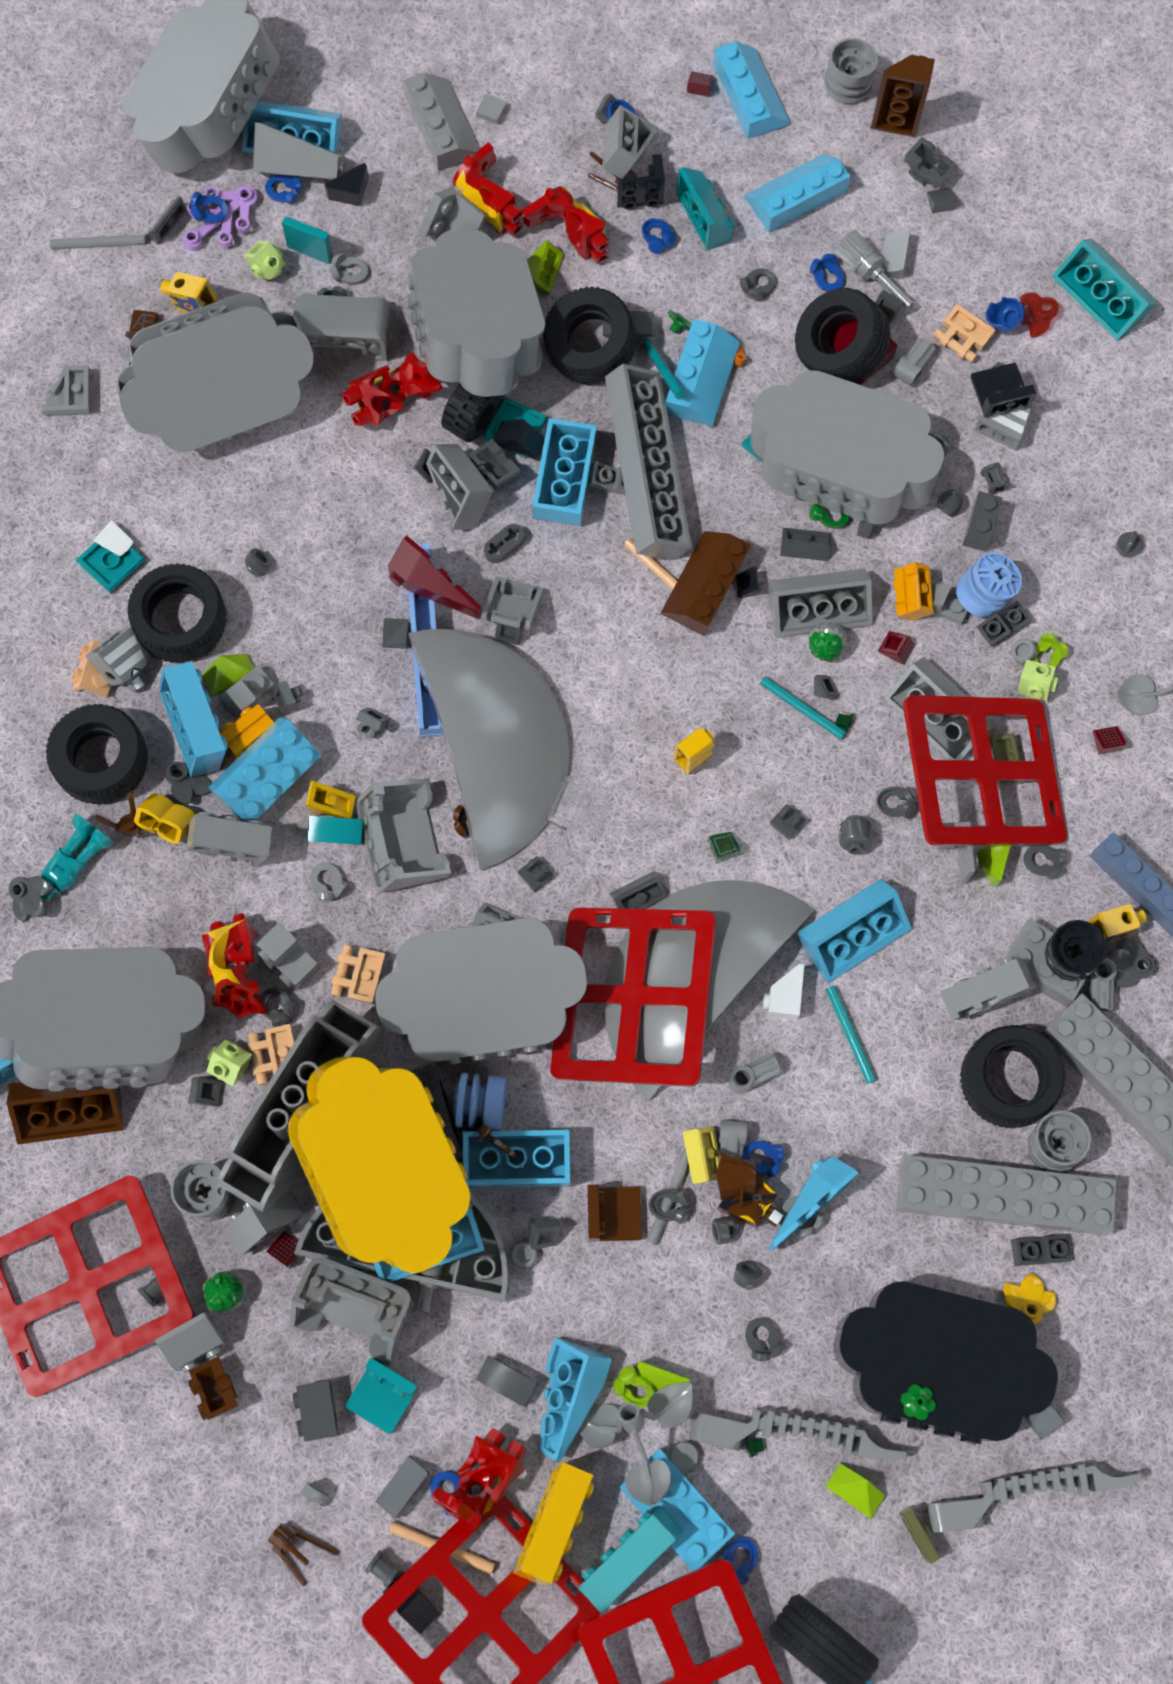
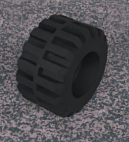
[441,383,500,443]

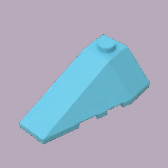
[767,1156,859,1252]
[539,1337,612,1462]

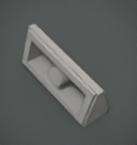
[882,229,910,279]

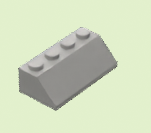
[403,73,479,171]
[768,568,873,637]
[884,657,997,760]

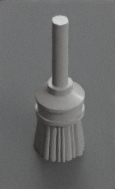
[833,229,914,310]

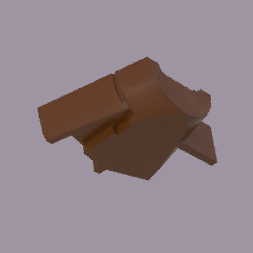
[713,1149,756,1207]

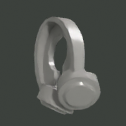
[330,252,368,285]
[311,863,347,901]
[781,1197,823,1237]

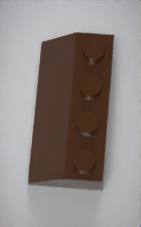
[870,55,935,138]
[660,531,751,636]
[6,1082,123,1145]

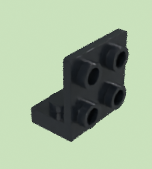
[617,154,665,209]
[970,363,1036,418]

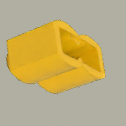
[673,727,715,774]
[134,793,196,844]

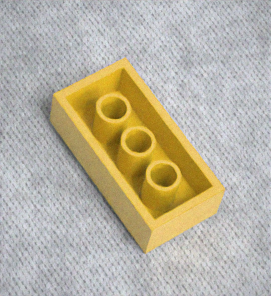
[513,1462,594,1586]

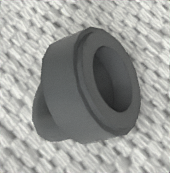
[937,489,962,517]
[1116,531,1142,558]
[245,548,271,576]
[712,1217,738,1245]
[734,1261,762,1289]

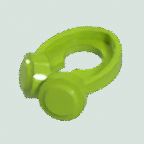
[1034,633,1068,667]
[613,1366,655,1408]

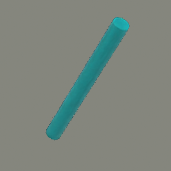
[642,338,685,399]
[759,676,846,740]
[825,985,876,1084]

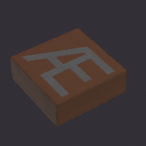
[129,310,158,334]

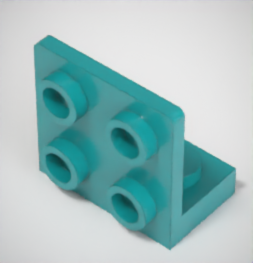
[345,1358,419,1434]

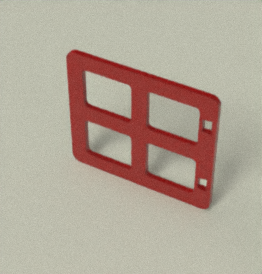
[903,695,1067,846]
[550,908,717,1087]
[0,1176,194,1397]
[361,1495,604,1684]
[578,1559,782,1684]

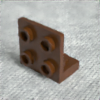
[587,1184,642,1242]

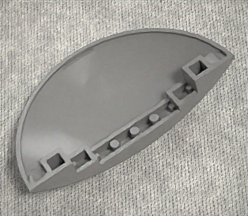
[408,629,569,870]
[604,880,815,1101]

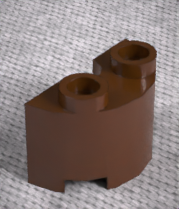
[188,1356,239,1420]

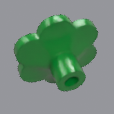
[668,310,692,334]
[901,1385,935,1420]

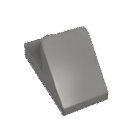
[931,584,967,625]
[219,665,274,716]

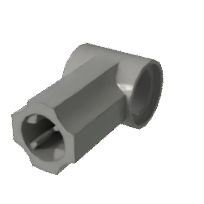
[891,338,936,386]
[1088,958,1117,1012]
[728,1053,781,1094]
[718,1120,747,1165]

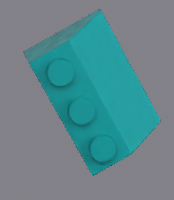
[676,167,735,250]

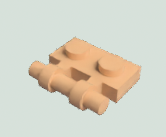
[933,304,996,363]
[330,945,386,1005]
[247,1024,295,1086]

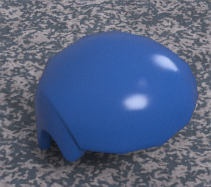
[985,297,1025,333]

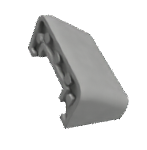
[293,293,391,361]
[357,778,451,892]
[289,1257,410,1366]

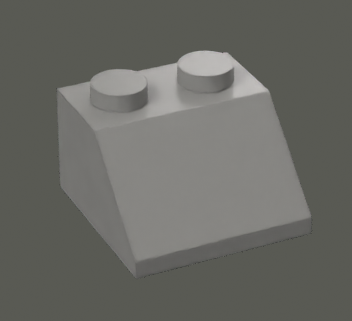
[155,1312,226,1373]

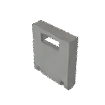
[481,577,543,631]

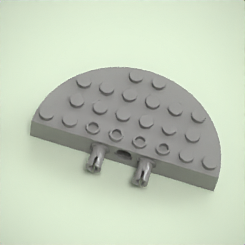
[294,1194,508,1313]

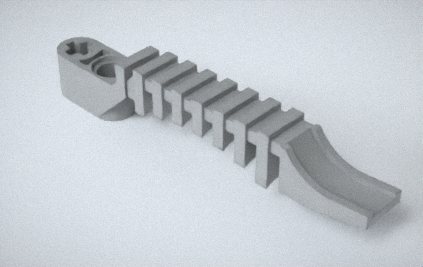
[689,1410,907,1460]
[928,1465,1142,1533]

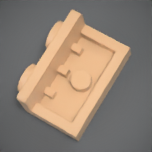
[71,640,111,698]

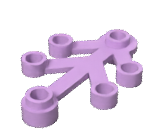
[183,186,257,252]

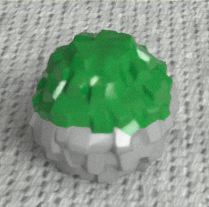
[808,622,847,661]
[202,1271,246,1314]

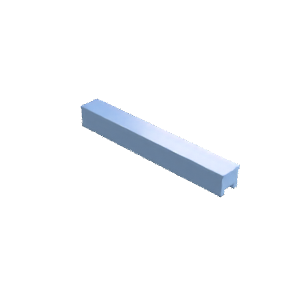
[408,542,443,737]

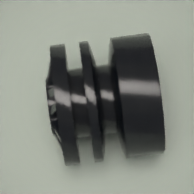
[1044,920,1107,982]

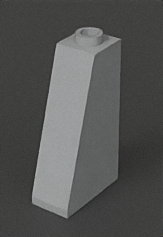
[253,122,345,179]

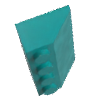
[1052,239,1158,340]

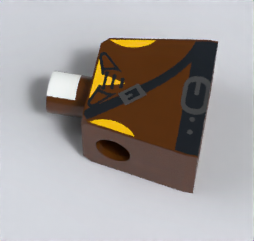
[717,1174,784,1228]

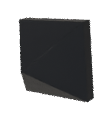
[736,567,759,598]

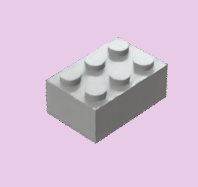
[1004,919,1086,1007]

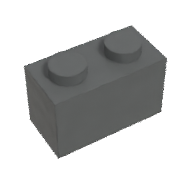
[962,491,1003,552]
[293,1380,339,1442]

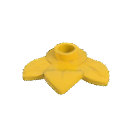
[1003,1273,1056,1325]

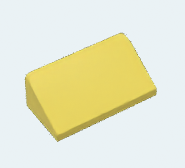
[683,1126,719,1184]

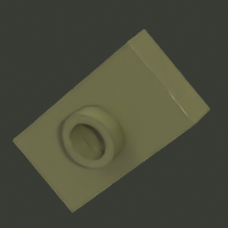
[989,733,1023,786]
[899,1507,940,1564]

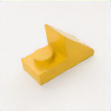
[306,781,356,819]

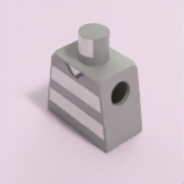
[975,407,1031,451]
[85,627,147,692]

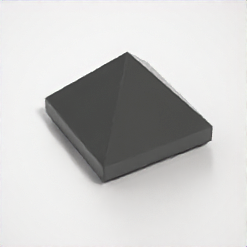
[413,449,432,483]
[814,675,839,699]

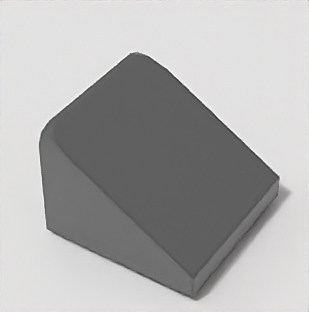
[927,188,957,213]
[188,1076,223,1107]

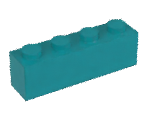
[578,1506,683,1613]

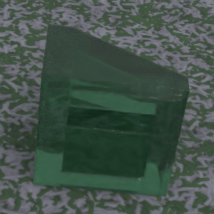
[707,832,741,864]

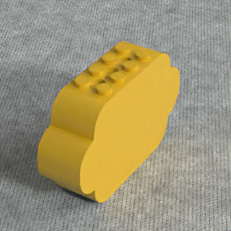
[288,1057,470,1273]

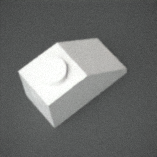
[763,964,804,1020]

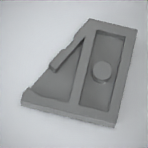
[41,365,90,415]

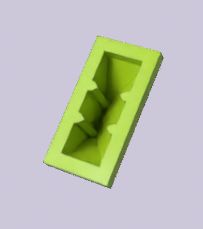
[527,241,563,294]
[201,654,253,697]
[976,845,1011,887]
[636,1361,690,1392]
[825,1463,885,1519]

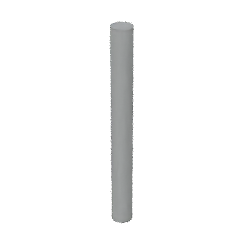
[50,235,146,249]
[646,1148,689,1245]

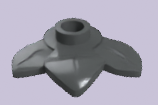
[165,761,211,804]
[9,876,53,922]
[1105,938,1155,987]

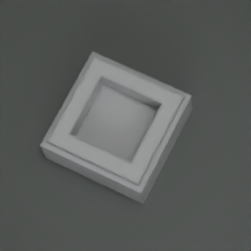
[476,94,507,125]

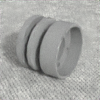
[824,38,878,104]
[1027,1110,1091,1173]
[170,1160,235,1222]

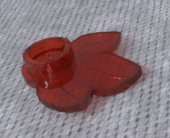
[1019,293,1059,338]

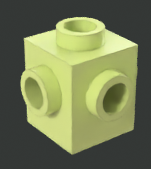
[243,240,286,280]
[1018,660,1058,701]
[206,1039,252,1086]

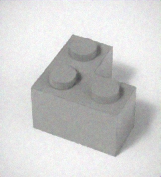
[256,922,320,990]
[223,1191,304,1257]

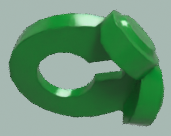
[809,504,849,529]

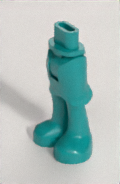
[41,813,114,902]

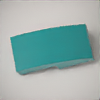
[307,816,363,845]

